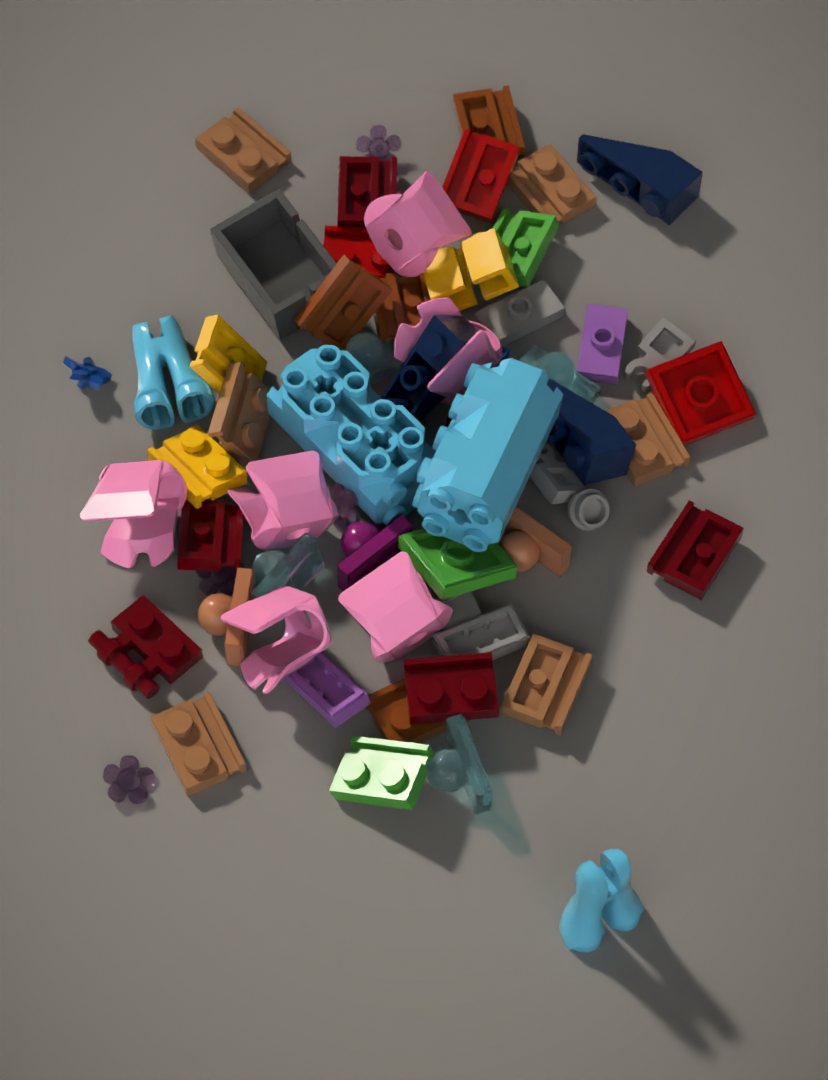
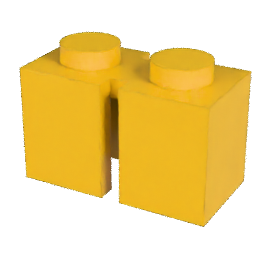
[423,228,519,311]

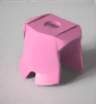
[364,171,472,277]
[394,297,503,405]
[228,451,339,550]
[80,460,187,569]
[338,552,453,662]
[221,586,332,695]

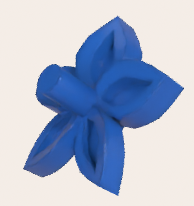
[63,356,112,390]

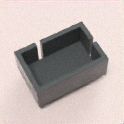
[210,189,337,340]

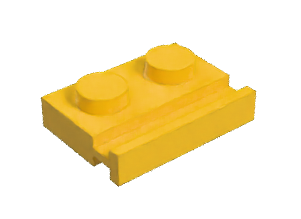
[189,314,268,394]
[147,424,247,509]

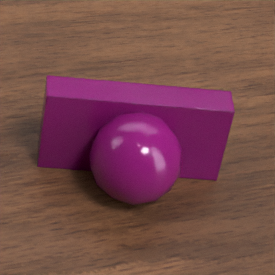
[337,515,412,591]

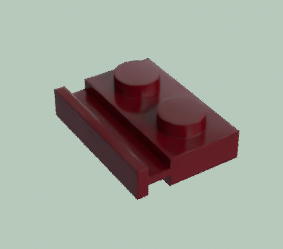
[337,156,397,228]
[177,499,244,572]
[647,500,744,600]
[403,652,499,725]

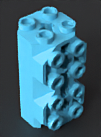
[267,345,435,526]
[412,358,563,552]

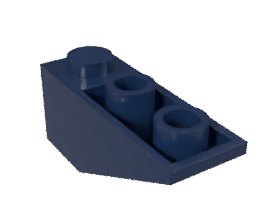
[577,134,703,225]
[381,315,478,422]
[547,379,636,486]

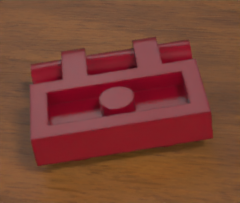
[88,594,203,699]

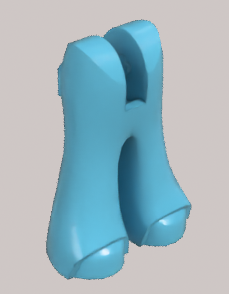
[132,315,214,430]
[560,849,645,953]

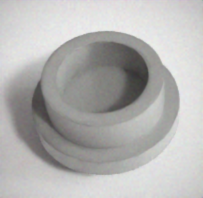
[567,488,610,531]

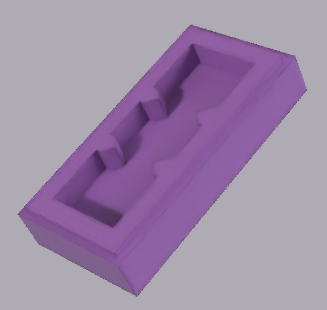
[576,304,628,385]
[284,652,371,728]

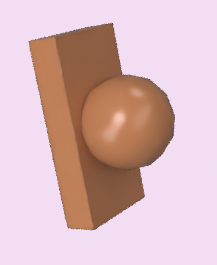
[499,506,571,577]
[198,567,256,666]

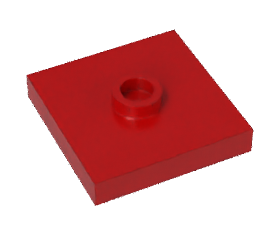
[645,341,757,446]

